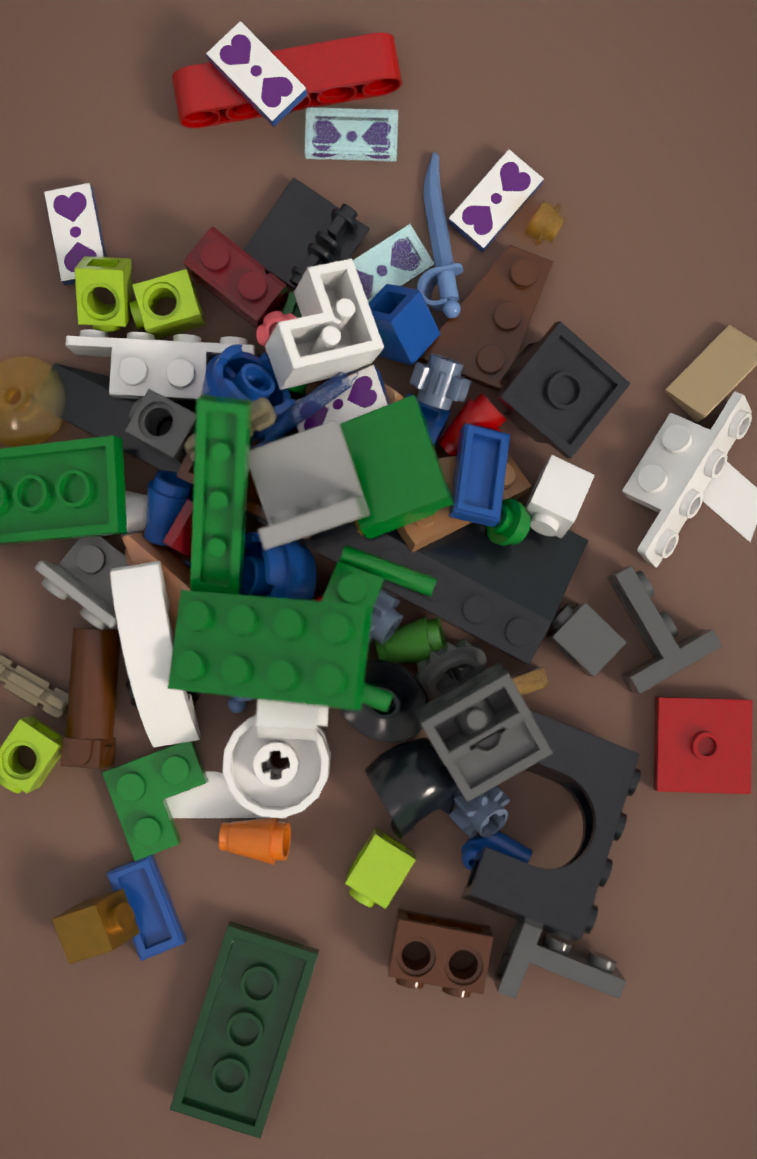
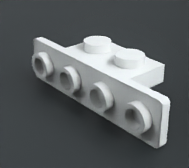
[65,329,258,402]
[622,391,752,568]

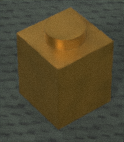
[52,888,140,964]

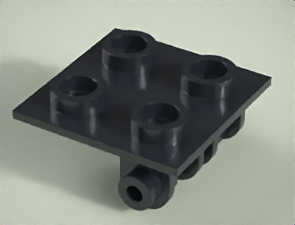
[243,177,370,289]

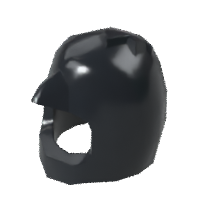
[365,737,457,839]

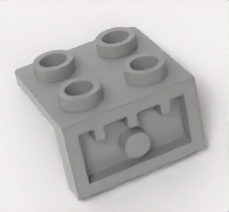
[249,421,370,550]
[35,536,128,630]

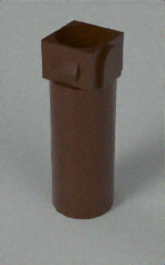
[60,628,120,769]

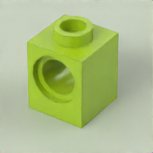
[75,256,133,332]
[129,269,206,340]
[0,716,64,794]
[345,827,416,909]

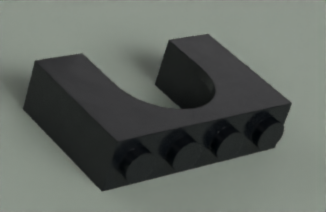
[461,711,641,941]

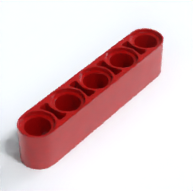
[172,32,403,128]

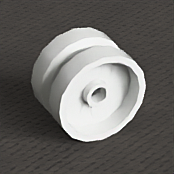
[223,713,331,818]

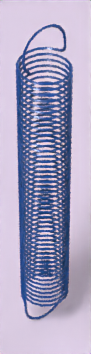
[250,371,358,447]

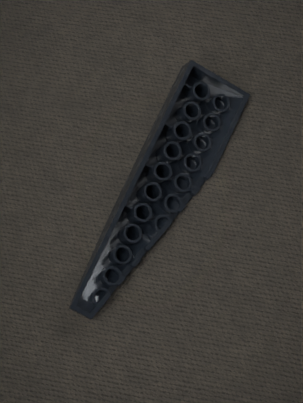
[33,363,588,665]

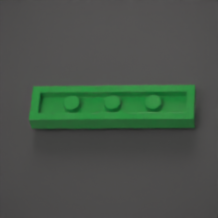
[190,395,252,595]

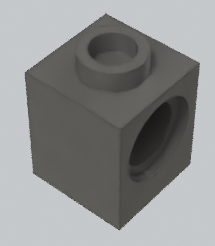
[125,389,196,464]
[546,603,627,677]

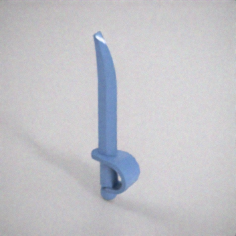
[417,152,464,318]

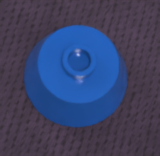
[200,344,295,439]
[239,532,316,601]

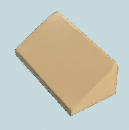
[664,325,757,423]

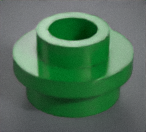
[487,498,531,546]

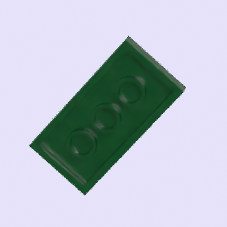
[169,921,319,1139]

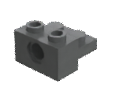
[415,662,553,802]

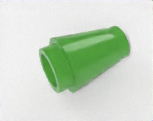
[375,616,446,663]

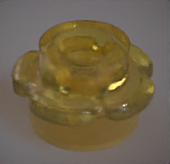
[524,200,565,246]

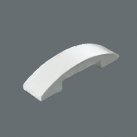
[110,561,201,747]

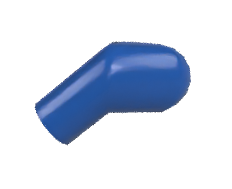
[461,831,533,870]

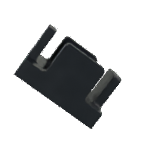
[495,321,631,458]

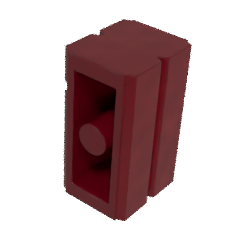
[183,226,289,329]

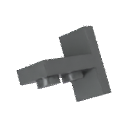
[607,566,722,694]
[493,920,626,999]

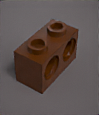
[388,909,494,998]

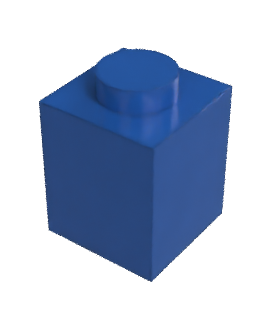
[368,284,441,365]

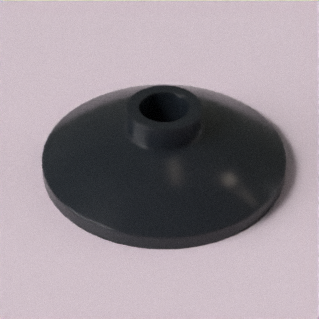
[341,660,429,743]

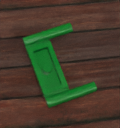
[322,545,437,713]

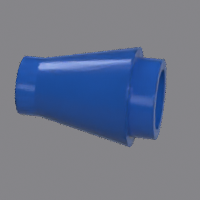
[143,471,194,546]

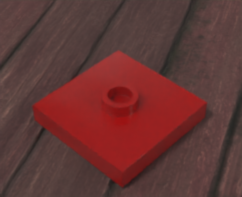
[654,697,753,794]

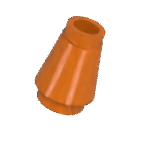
[219,817,291,865]

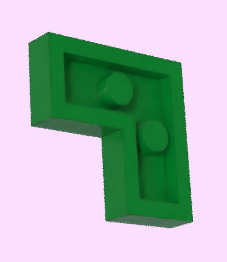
[102,741,209,861]

